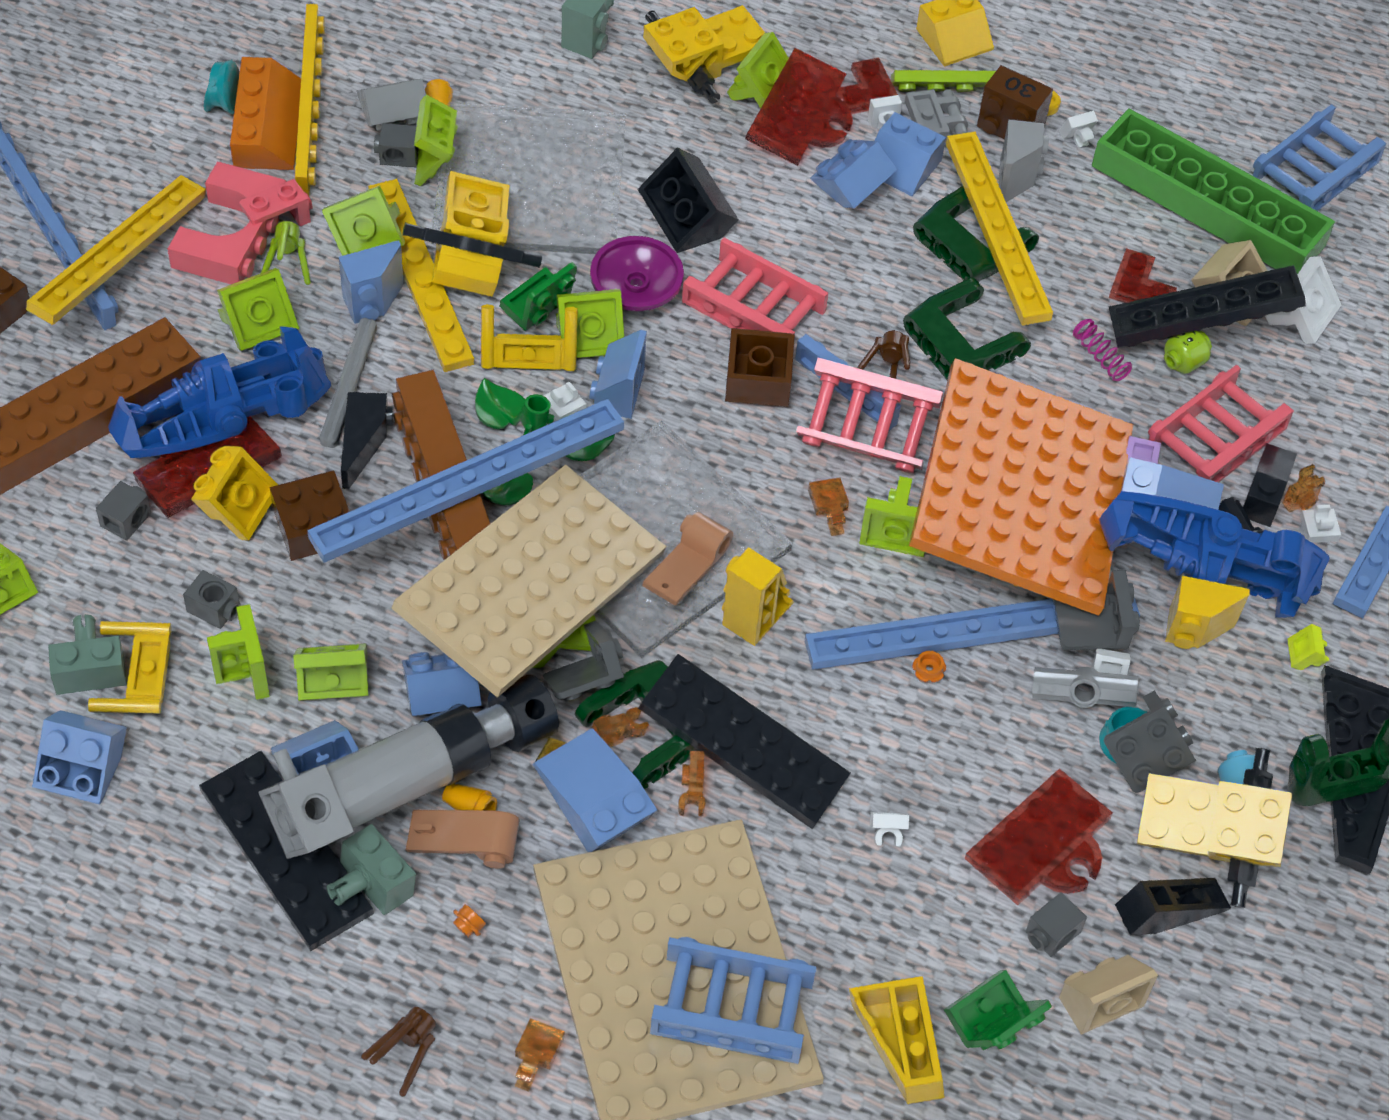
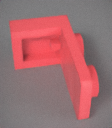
[240,179,313,226]

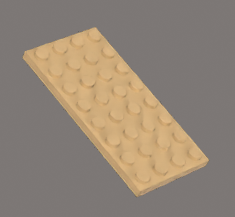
[391,464,667,698]

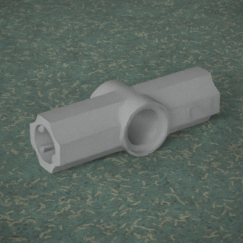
[1032,667,1139,708]

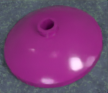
[590,236,684,311]

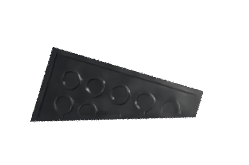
[1321,665,1389,875]

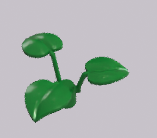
[475,378,615,505]

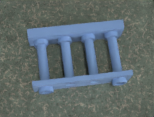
[1253,104,1387,211]
[650,937,816,1064]

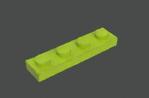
[891,70,996,92]

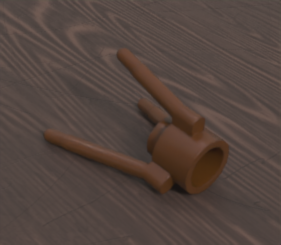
[857,330,910,379]
[361,1006,436,1097]

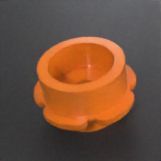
[912,651,946,683]
[453,904,486,938]

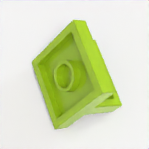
[727,32,801,115]
[322,186,405,256]
[217,268,299,351]
[555,289,624,358]
[859,476,925,557]
[207,604,270,700]
[293,643,369,700]

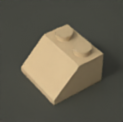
[1191,240,1268,326]
[1059,955,1158,1035]

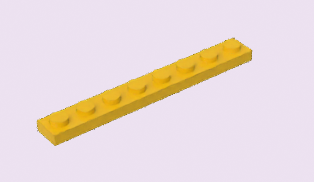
[295,4,325,196]
[946,131,1053,326]
[26,175,206,325]
[368,179,474,373]

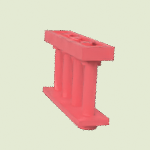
[682,237,828,334]
[796,358,943,473]
[1148,365,1294,483]

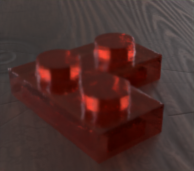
[834,57,898,116]
[1109,248,1177,303]

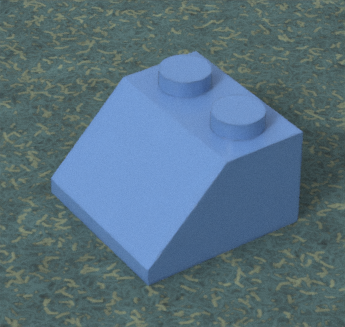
[875,112,946,197]
[339,240,404,324]
[589,330,647,419]

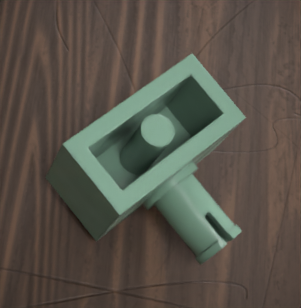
[561,0,614,59]
[48,614,127,695]
[327,824,416,915]

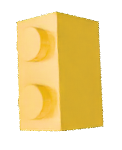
[916,0,994,67]
[1165,576,1250,649]

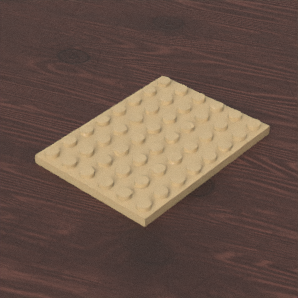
[533,819,824,1120]

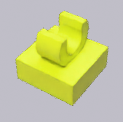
[1287,624,1330,670]

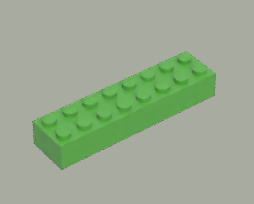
[1092,108,1335,274]

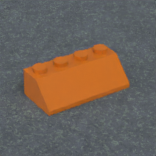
[230,57,301,170]

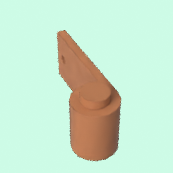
[642,512,733,606]
[406,810,520,869]

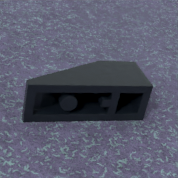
[340,392,394,489]
[1243,443,1297,527]
[1115,878,1231,935]

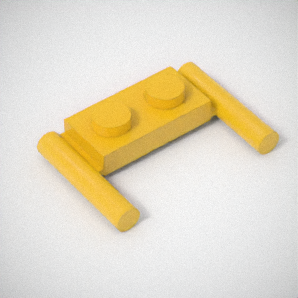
[481,304,578,371]
[88,621,172,714]

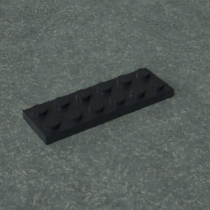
[1109,265,1306,348]
[638,654,851,829]
[199,751,374,952]

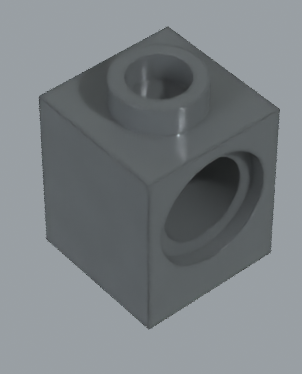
[374,123,419,168]
[96,481,151,541]
[183,570,241,629]
[1025,892,1087,957]

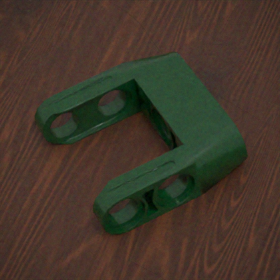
[913,186,1039,281]
[903,278,1031,380]
[574,660,699,789]
[1288,718,1389,806]

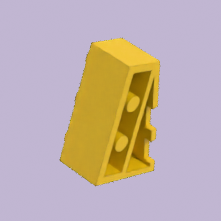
[722,547,794,646]
[849,976,945,1104]

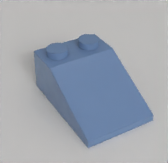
[1121,458,1224,519]
[533,728,657,852]

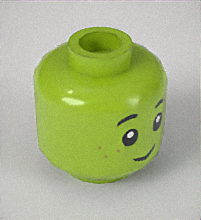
[1164,331,1212,374]

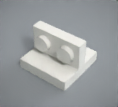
[1265,256,1341,344]

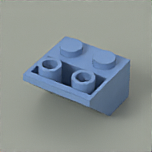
[810,139,898,209]
[401,652,482,716]
[32,710,127,804]
[270,720,359,774]

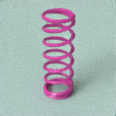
[1073,319,1132,381]

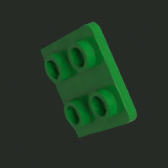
[499,262,577,331]
[944,970,1052,1050]

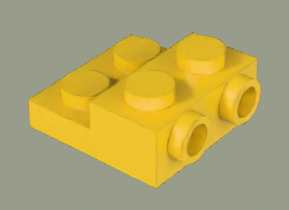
[191,446,278,541]

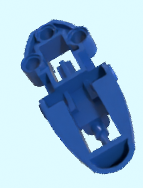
[108,326,331,458]
[1099,491,1330,618]

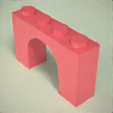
[167,161,286,284]

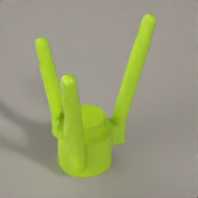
[260,221,311,285]

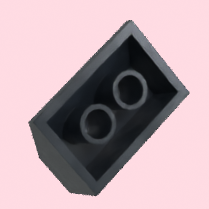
[637,147,739,253]

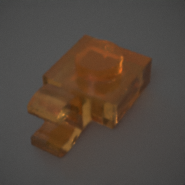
[1282,464,1325,513]
[808,477,849,536]
[591,707,649,747]
[678,751,705,817]
[515,1018,565,1092]

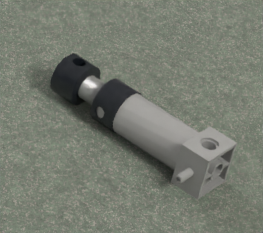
[258,675,559,859]

